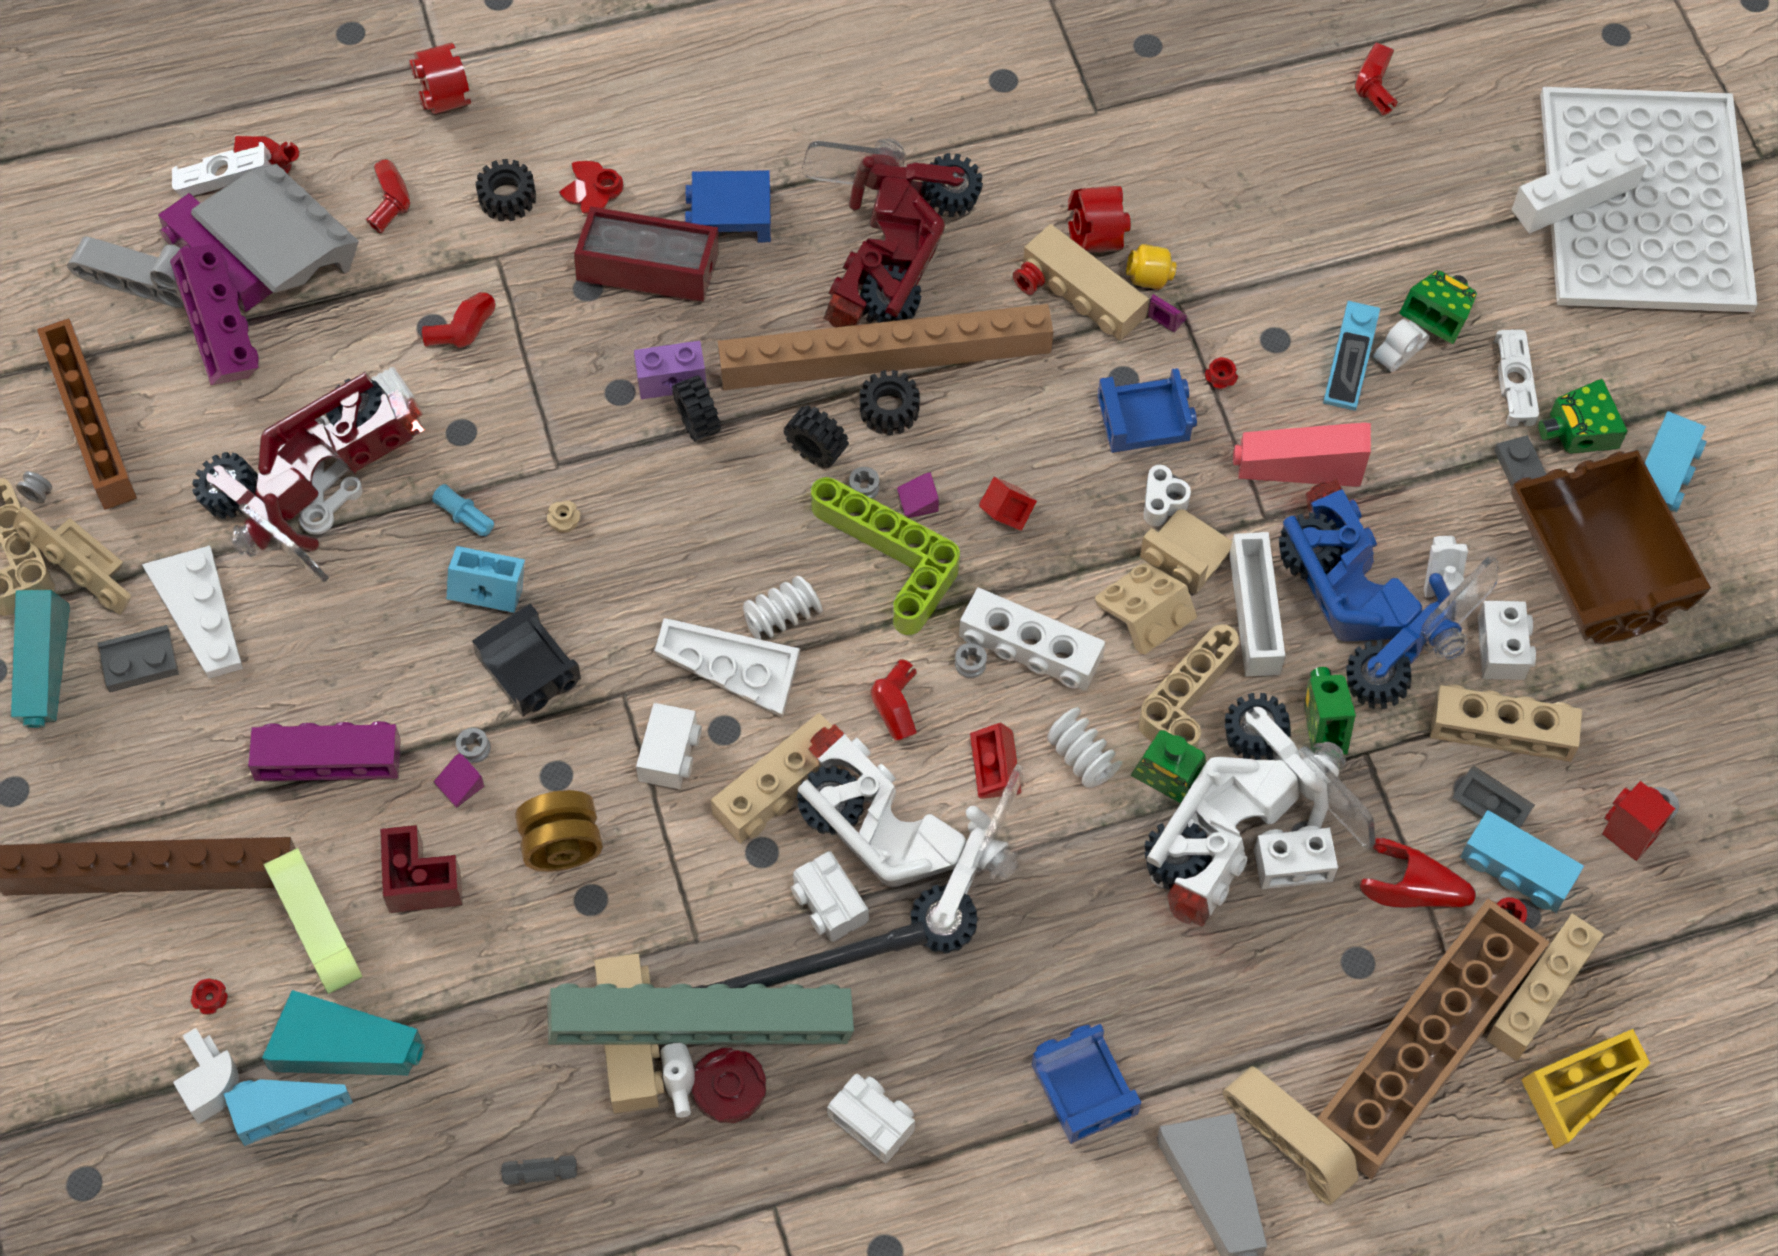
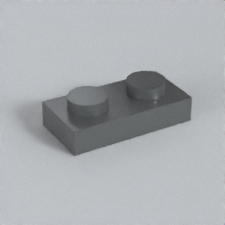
[1494,435,1546,487]
[1452,766,1535,828]

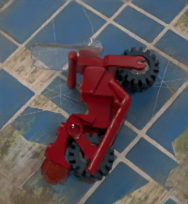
[802,138,983,328]
[192,372,424,583]

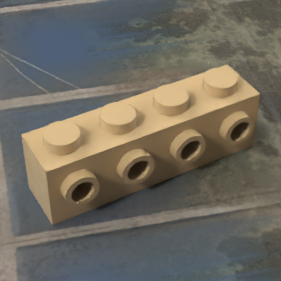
[711,713,842,844]

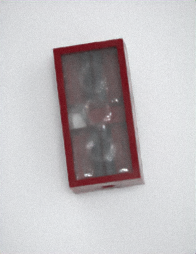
[574,206,719,302]

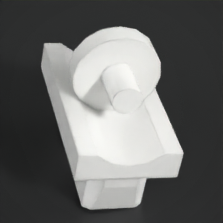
[1424,536,1468,597]

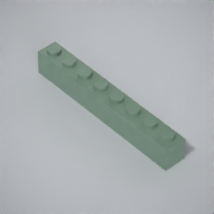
[547,983,854,1045]

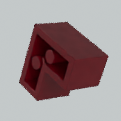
[380,825,463,913]

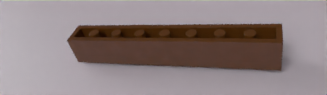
[0,837,296,896]

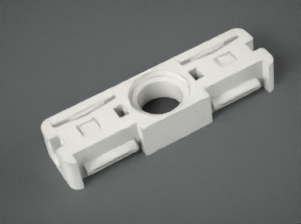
[172,142,271,198]
[1494,330,1539,426]

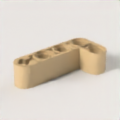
[0,478,55,616]
[1138,624,1239,749]
[1223,1066,1358,1205]

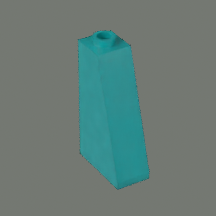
[11,590,70,728]
[262,990,425,1076]

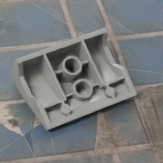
[191,164,359,293]

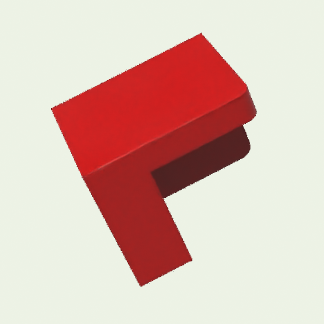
[979,476,1037,531]

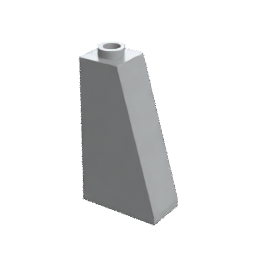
[1157,1113,1267,1256]

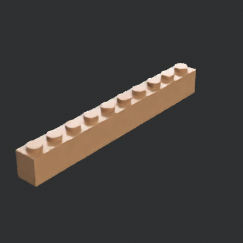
[718,304,1054,390]

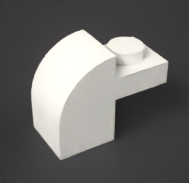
[173,1028,239,1124]

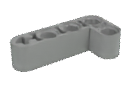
[67,237,184,308]

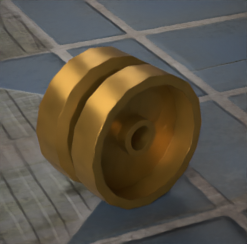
[515,790,603,872]

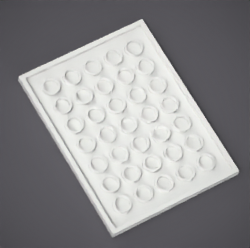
[1540,87,1758,312]

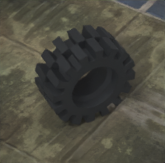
[476,159,536,221]
[860,370,920,435]
[672,375,721,441]
[783,405,849,468]

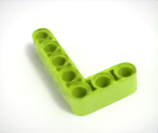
[811,477,960,635]

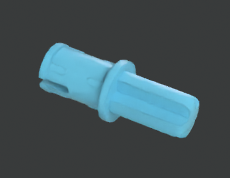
[432,484,494,536]

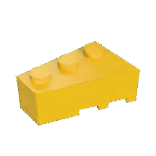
[1521,1029,1650,1149]

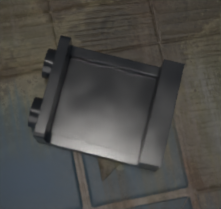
[472,603,581,717]

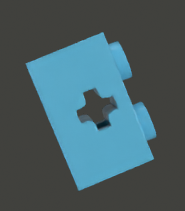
[446,546,525,613]

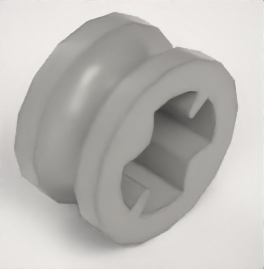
[849,467,879,499]
[16,471,52,503]
[955,643,987,678]
[456,728,491,763]

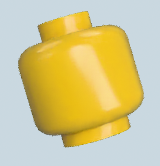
[1126,244,1177,290]

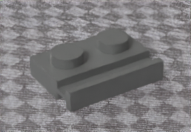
[98,625,179,692]

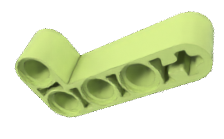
[264,848,363,994]

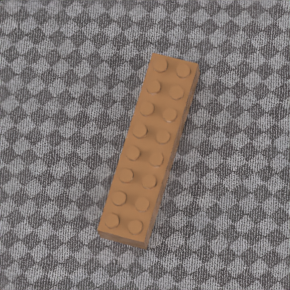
[1317,899,1550,1180]

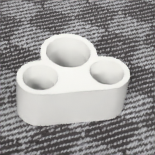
[1374,319,1430,372]
[1144,465,1191,526]

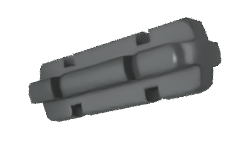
[501,1155,577,1185]

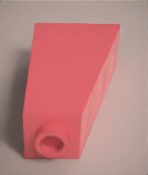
[1233,423,1371,487]

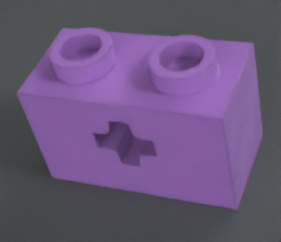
[634,341,707,399]

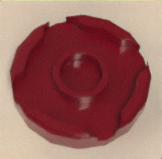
[691,1048,766,1123]

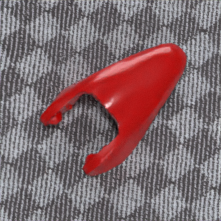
[1360,838,1476,908]

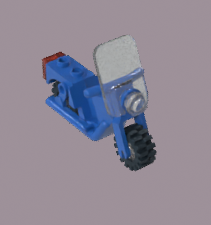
[1279,479,1498,709]

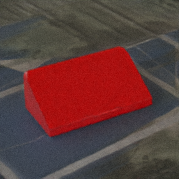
[970,722,1022,799]

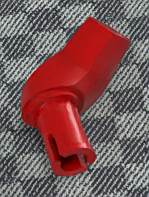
[1355,42,1398,115]
[234,136,300,173]
[365,159,411,233]
[422,292,496,348]
[871,659,917,741]

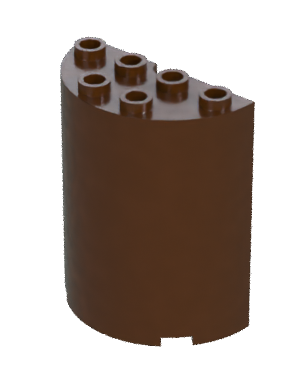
[1511,450,1711,644]

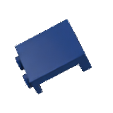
[685,170,771,243]
[1097,368,1197,453]
[1031,1024,1141,1144]

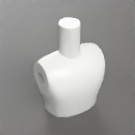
[660,1043,695,1118]

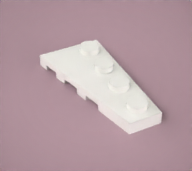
[142,546,243,679]
[655,618,800,718]

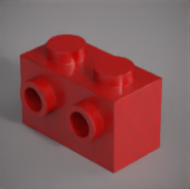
[1602,781,1676,861]

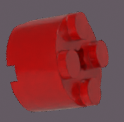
[409,42,471,115]
[1068,186,1131,254]

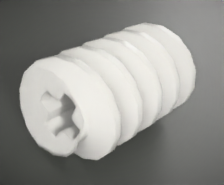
[743,576,823,640]
[1047,707,1122,788]

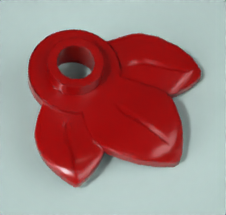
[559,161,624,214]

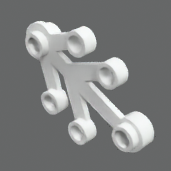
[299,415,363,535]

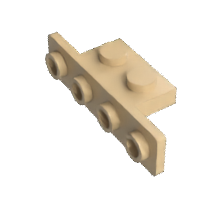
[13,506,131,615]

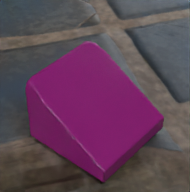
[1148,294,1187,333]
[897,472,939,518]
[434,753,485,808]

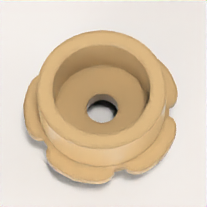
[546,500,580,533]

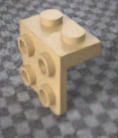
[1140,509,1232,594]
[1095,563,1197,655]

